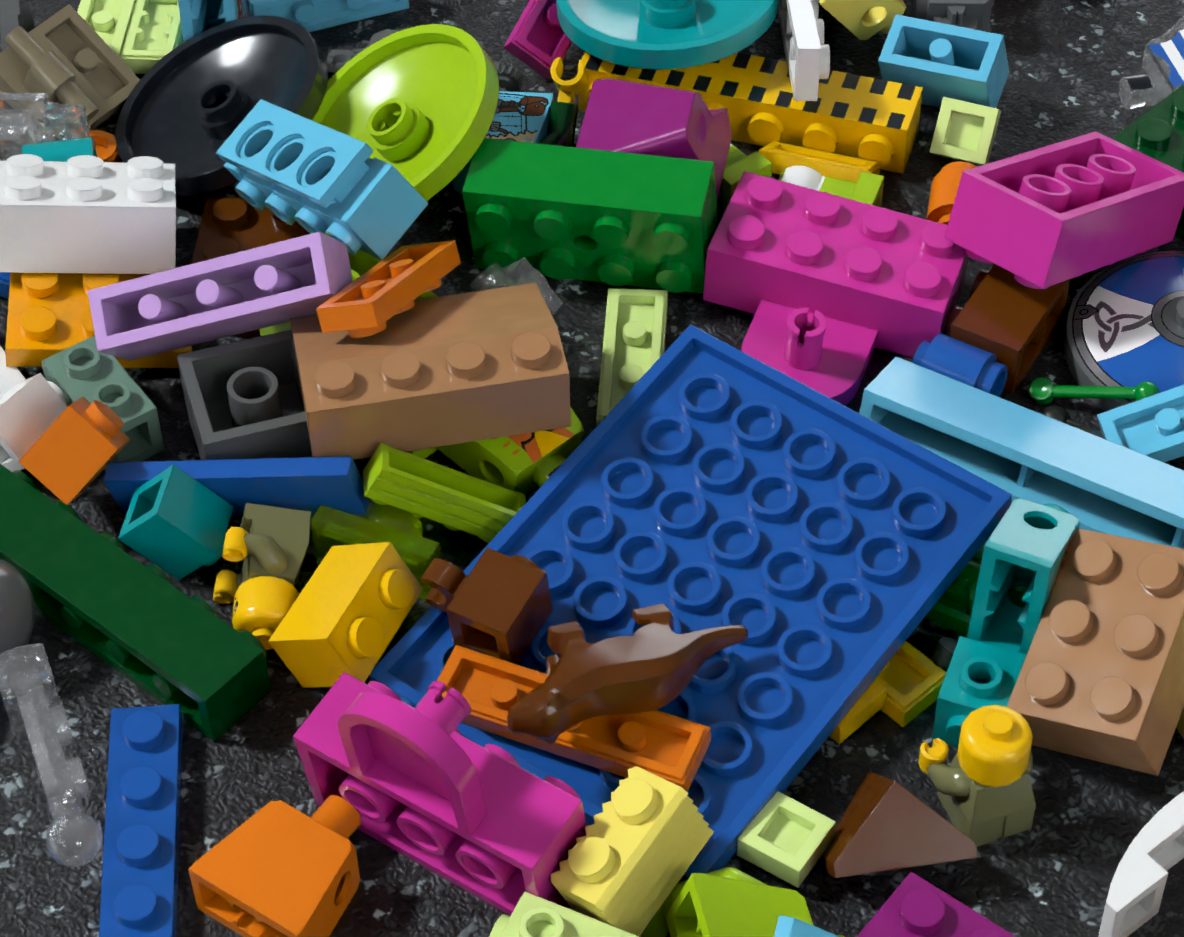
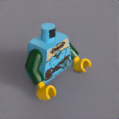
[453,57,588,194]

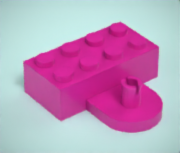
[703,171,969,406]
[293,672,587,916]

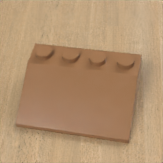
[290,283,571,460]

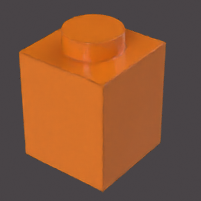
[18,396,131,505]

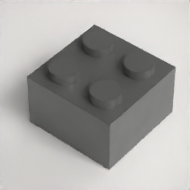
[177,330,313,460]

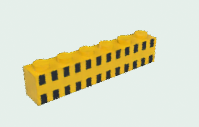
[578,51,923,174]

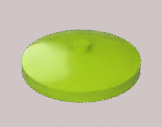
[312,24,499,201]

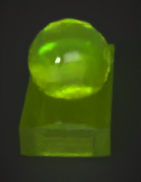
[311,503,441,599]

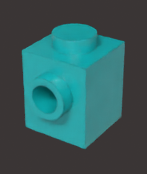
[118,464,234,580]
[932,636,1027,749]

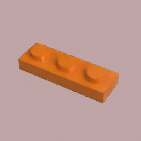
[316,240,461,338]

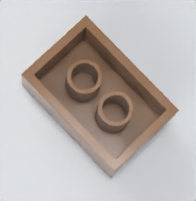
[1007,528,1184,776]

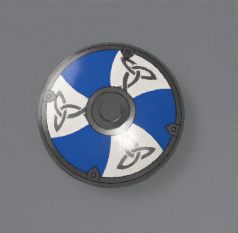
[1064,251,1184,412]

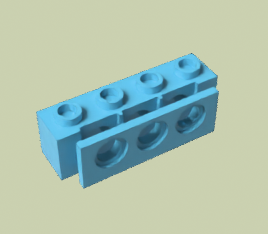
[216,99,428,260]

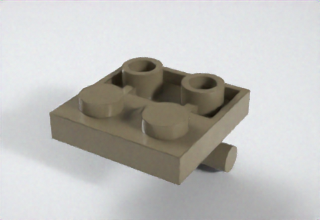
[0,4,140,142]

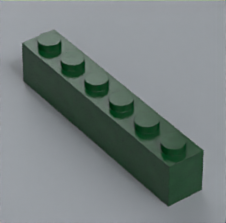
[0,464,271,742]

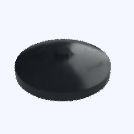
[115,16,328,196]

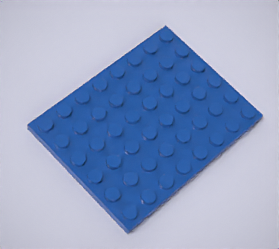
[369,324,1012,883]

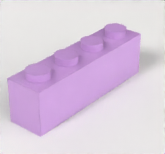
[87,232,353,361]

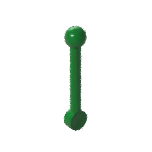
[1029,377,1159,405]

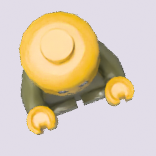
[213,503,311,650]
[918,705,1036,847]

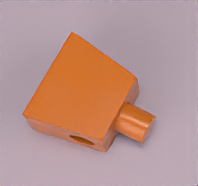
[188,795,362,937]

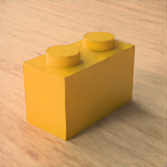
[268,542,423,688]

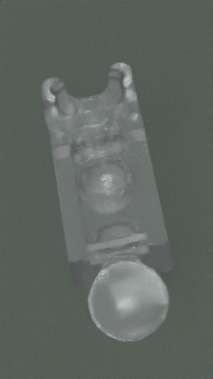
[0,643,103,868]

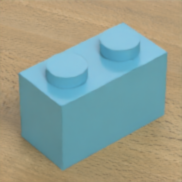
[878,14,1009,108]

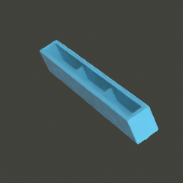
[859,356,1184,549]

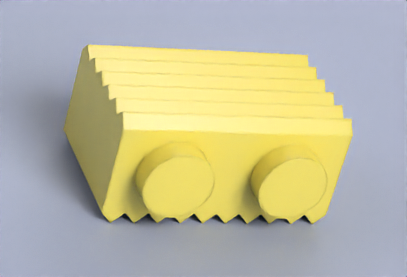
[551,766,714,936]

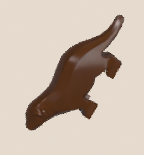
[507,603,748,744]

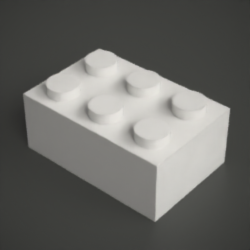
[0,154,176,274]

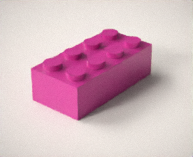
[944,131,1184,289]

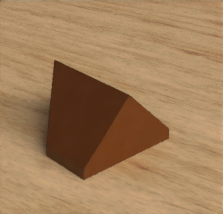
[821,771,978,878]

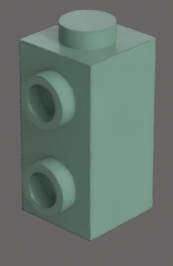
[41,335,165,472]

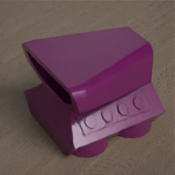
[576,78,732,200]

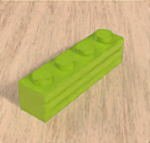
[363,443,526,543]

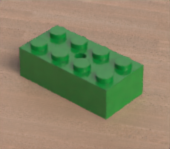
[462,138,718,294]

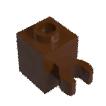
[420,548,553,665]

